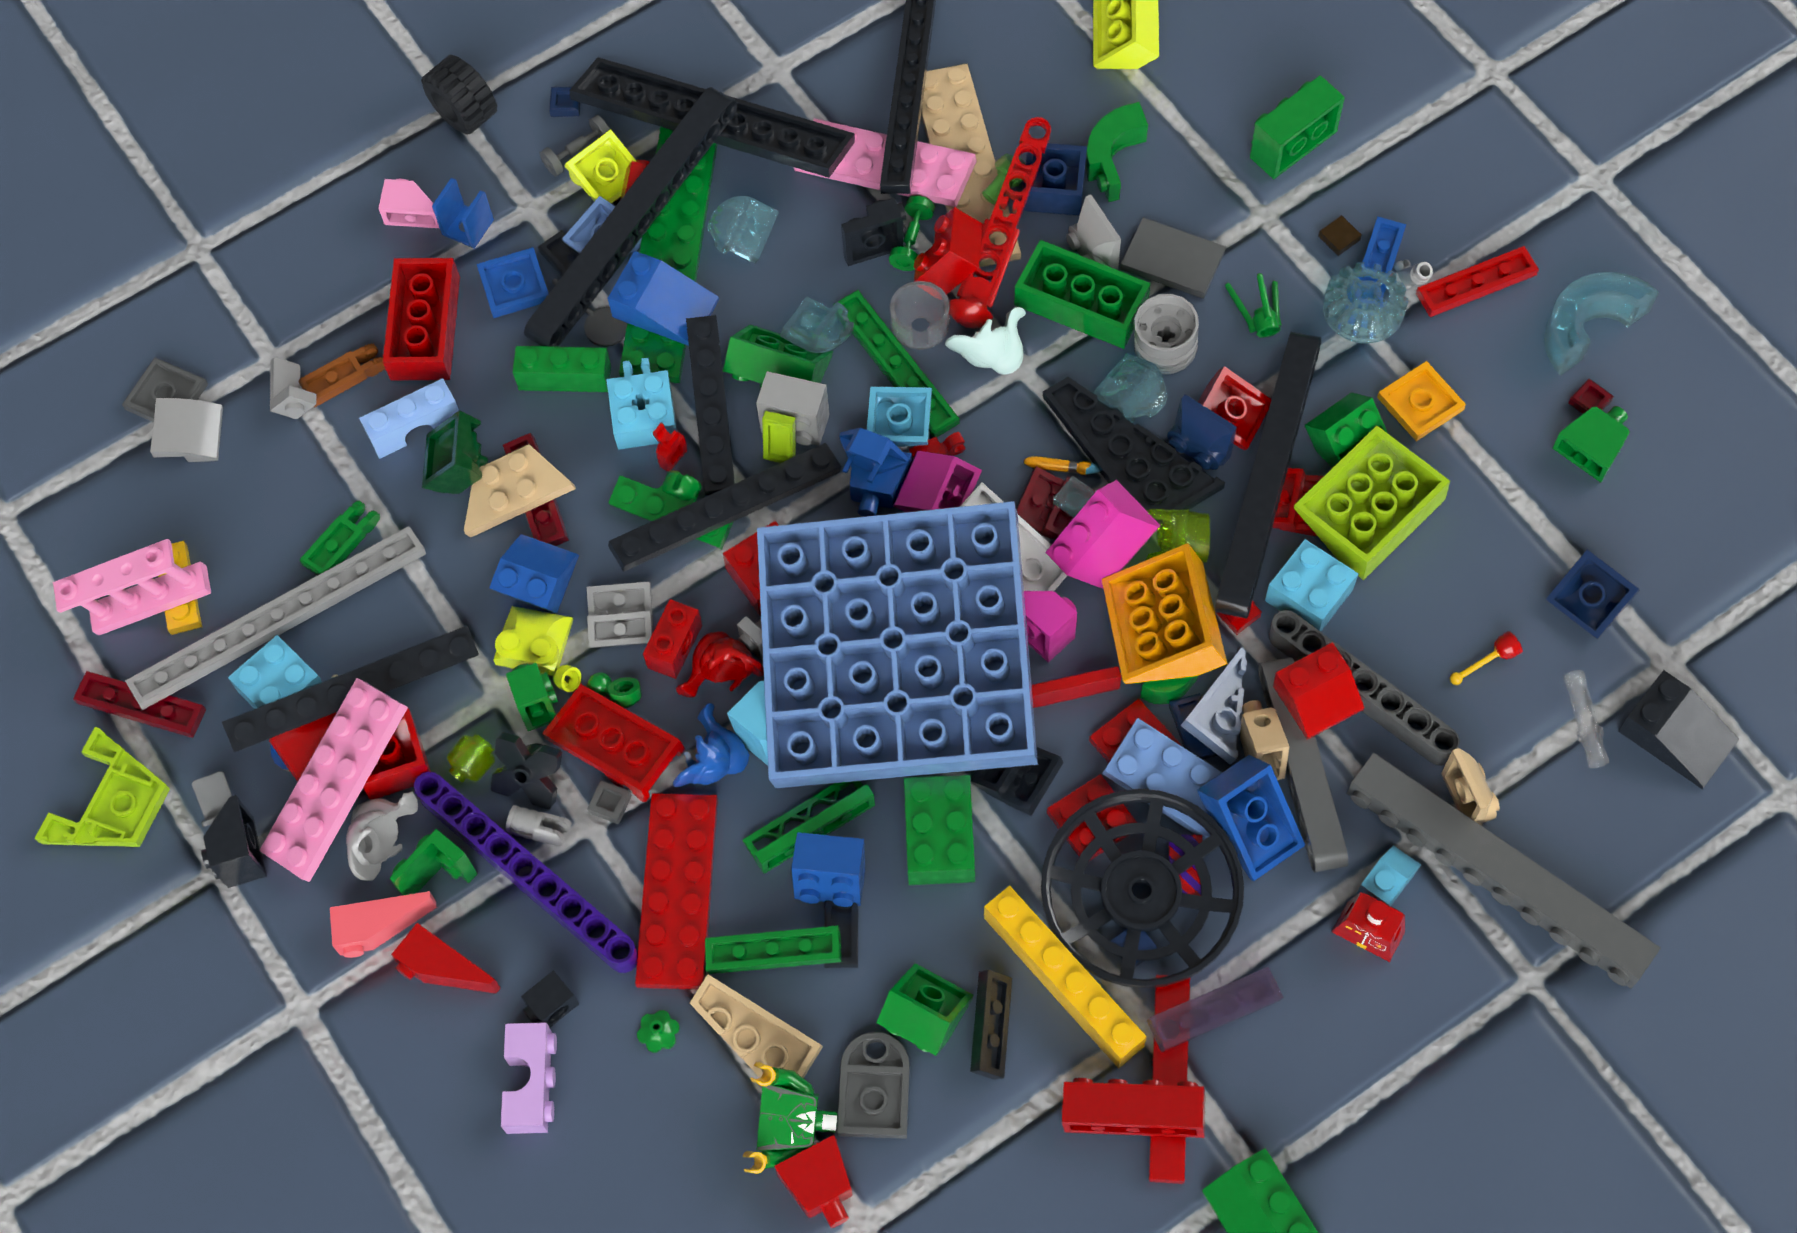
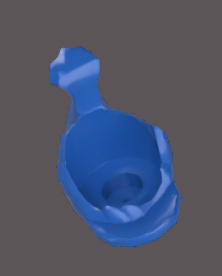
[673,703,749,787]

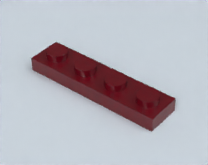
[503,433,569,546]
[73,671,206,738]

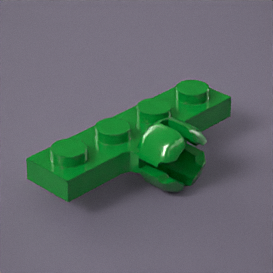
[608,470,734,550]

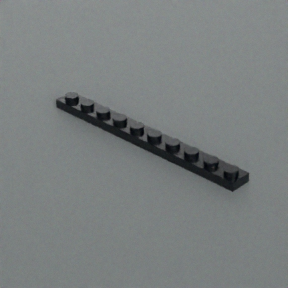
[880,0,936,194]

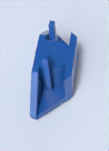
[839,427,909,483]

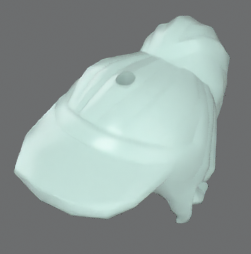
[945,307,1026,375]

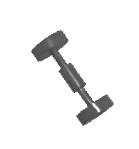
[539,115,610,177]

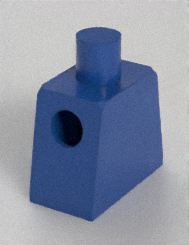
[850,452,912,517]

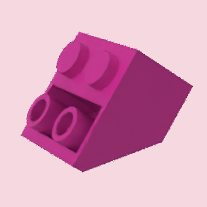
[893,451,982,512]

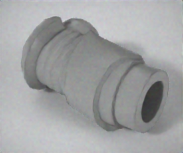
[1393,259,1433,289]

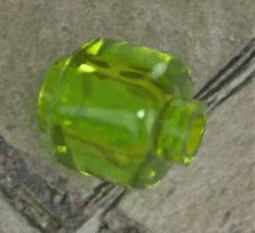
[447,733,495,783]

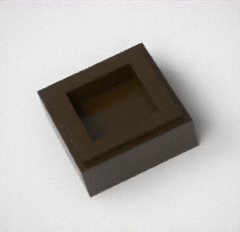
[1318,215,1362,256]

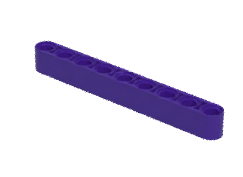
[414,772,638,973]

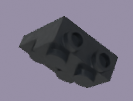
[841,197,907,266]

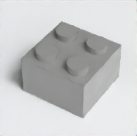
[756,371,830,446]

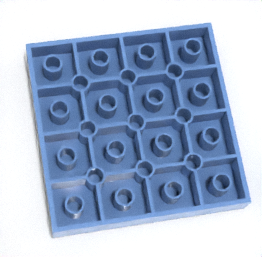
[757,501,1038,788]

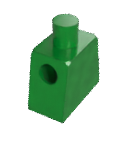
[1552,406,1630,483]

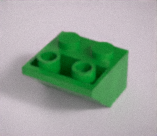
[1304,392,1388,468]

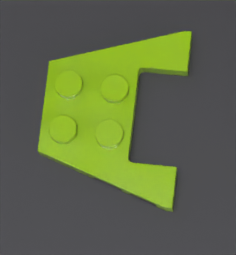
[34,727,170,847]

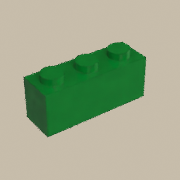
[513,346,611,392]

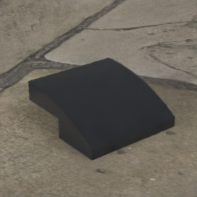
[971,747,1063,816]

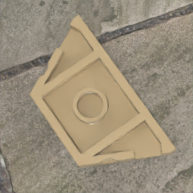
[464,444,576,538]

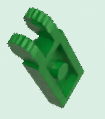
[299,500,380,576]

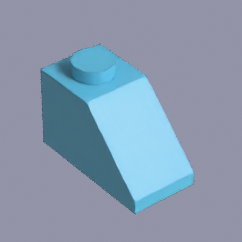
[1356,845,1421,906]

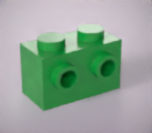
[506,663,558,732]

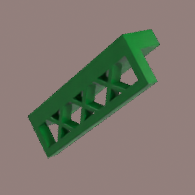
[743,781,875,874]

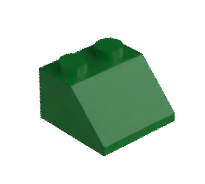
[876,963,974,1056]

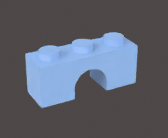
[359,378,459,459]

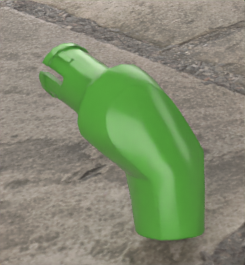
[982,153,1026,205]

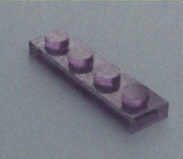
[1147,967,1284,1052]

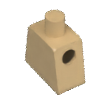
[1240,700,1289,780]

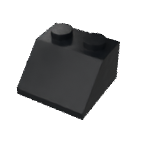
[201,795,267,888]

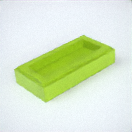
[762,411,796,463]

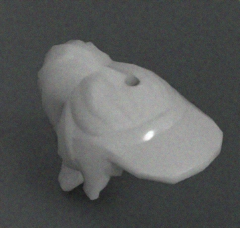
[346,791,418,881]

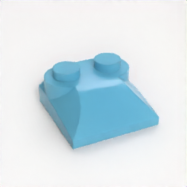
[867,387,932,447]

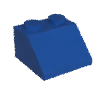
[489,534,579,614]

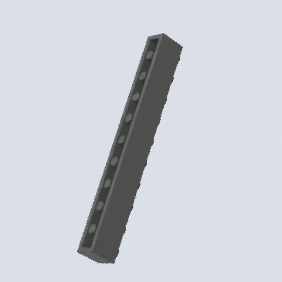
[1347,753,1661,989]

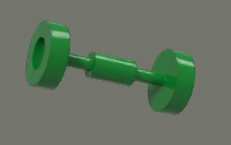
[888,195,935,271]

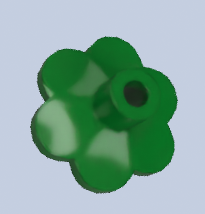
[637,1010,680,1053]

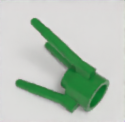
[1225,273,1282,338]

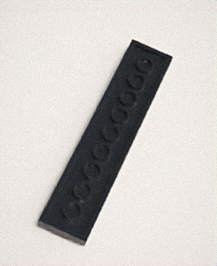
[570,57,855,178]

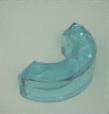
[1544,272,1659,376]

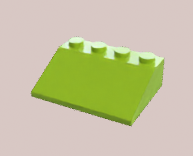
[1294,426,1450,580]

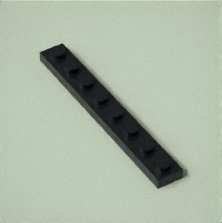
[608,443,842,572]
[221,626,479,752]

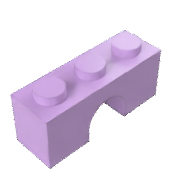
[501,1023,557,1134]

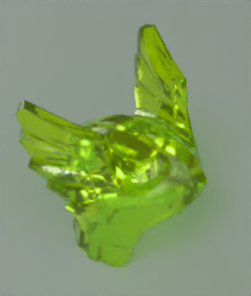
[1145,509,1210,563]

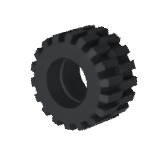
[421,55,497,135]

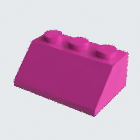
[1045,480,1161,589]

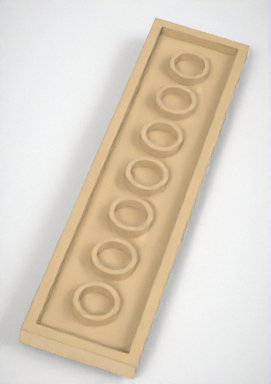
[921,64,1021,267]

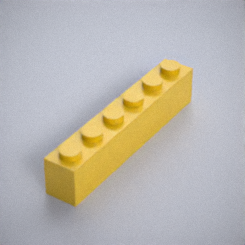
[984,885,1147,1069]

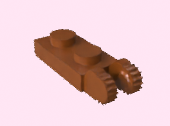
[298,343,385,408]

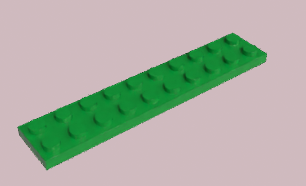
[619,127,718,383]

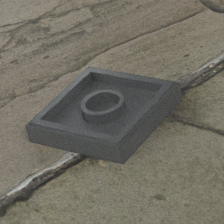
[122,357,208,422]

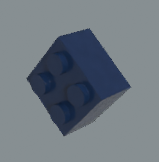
[1023,143,1087,216]

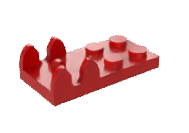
[542,684,685,802]

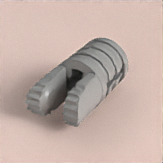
[506,805,572,847]

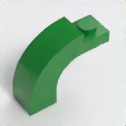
[1086,102,1148,202]

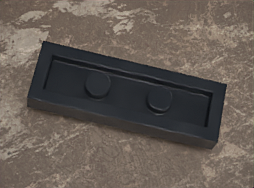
[970,970,1012,1080]

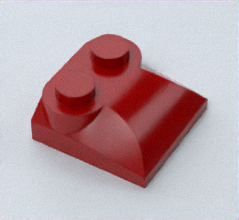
[1198,366,1272,450]

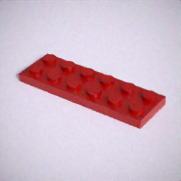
[635,793,718,990]

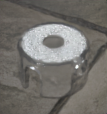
[889,281,950,350]

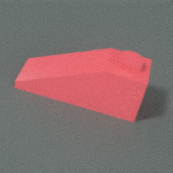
[330,891,437,958]

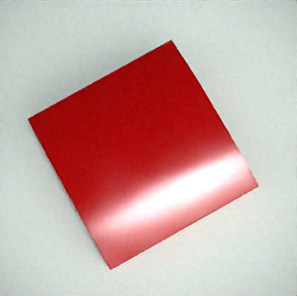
[1272,468,1324,536]
[269,712,336,782]

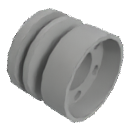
[1134,294,1199,374]

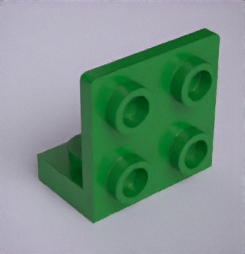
[390,829,478,896]

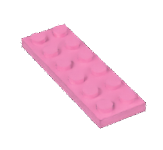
[794,119,977,207]
[259,678,408,882]

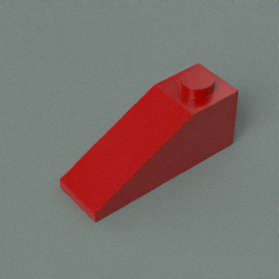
[391,923,501,994]

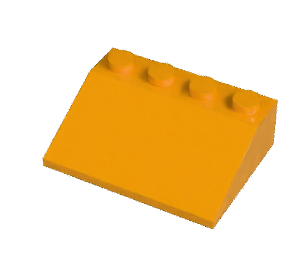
[1102,543,1227,684]

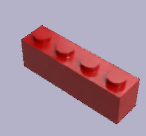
[1062,1078,1206,1138]

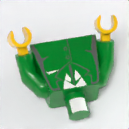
[743,1062,838,1174]

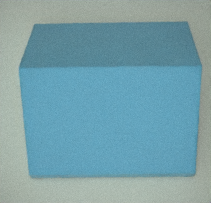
[727,681,768,765]

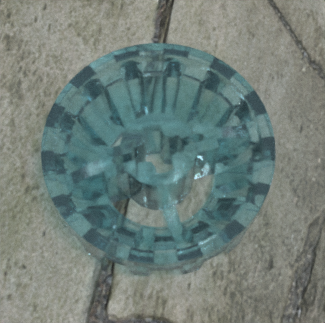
[1323,262,1408,343]

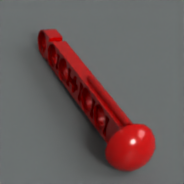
[948,117,1051,329]

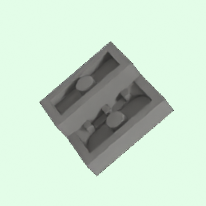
[150,398,223,462]
[587,581,653,648]

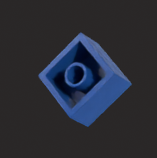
[791,832,865,907]

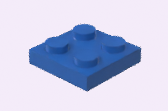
[476,247,549,318]

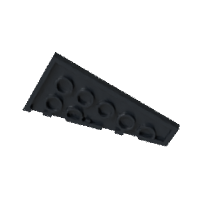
[1043,377,1225,527]

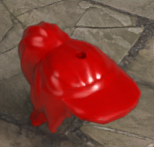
[675,631,764,698]

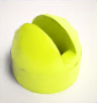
[553,665,582,692]

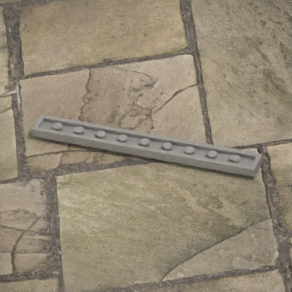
[125,526,426,710]

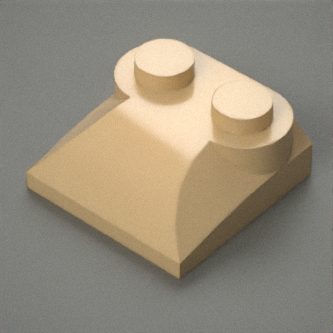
[1441,748,1500,826]

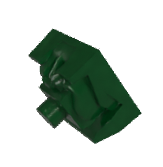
[422,410,488,494]

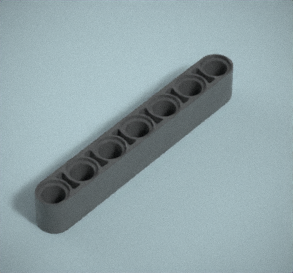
[1269,610,1460,766]
[1258,657,1348,873]

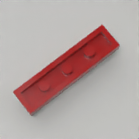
[1416,246,1539,317]

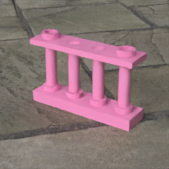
[53,539,211,636]

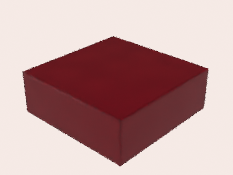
[1568,379,1614,414]

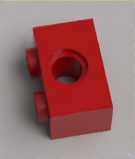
[643,599,703,679]

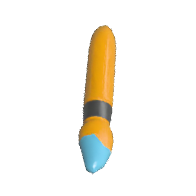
[1024,456,1099,475]

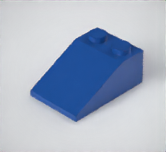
[608,251,719,346]
[1197,755,1305,881]

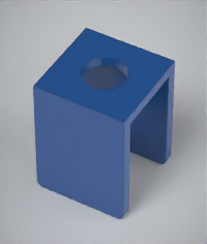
[432,178,494,249]

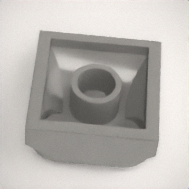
[1066,194,1121,270]

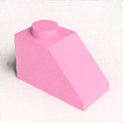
[378,178,440,229]

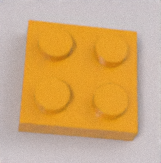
[1377,361,1466,442]

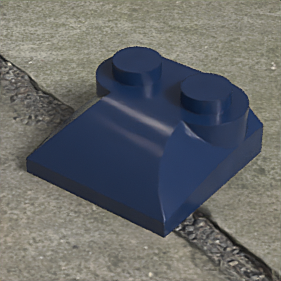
[1167,394,1237,470]
[1546,549,1640,639]

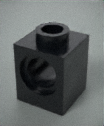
[521,970,579,1028]

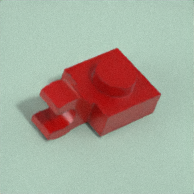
[653,423,687,472]
[909,432,966,460]

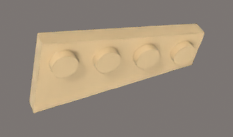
[690,974,823,1078]

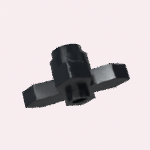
[490,732,562,810]

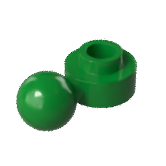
[587,672,642,708]

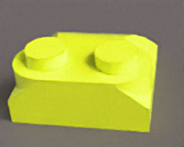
[565,129,636,204]
[493,606,573,676]

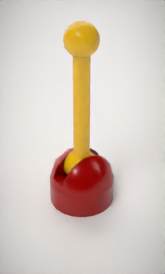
[1450,631,1523,685]

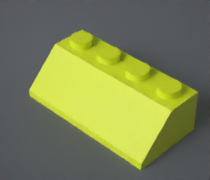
[1093,0,1159,69]

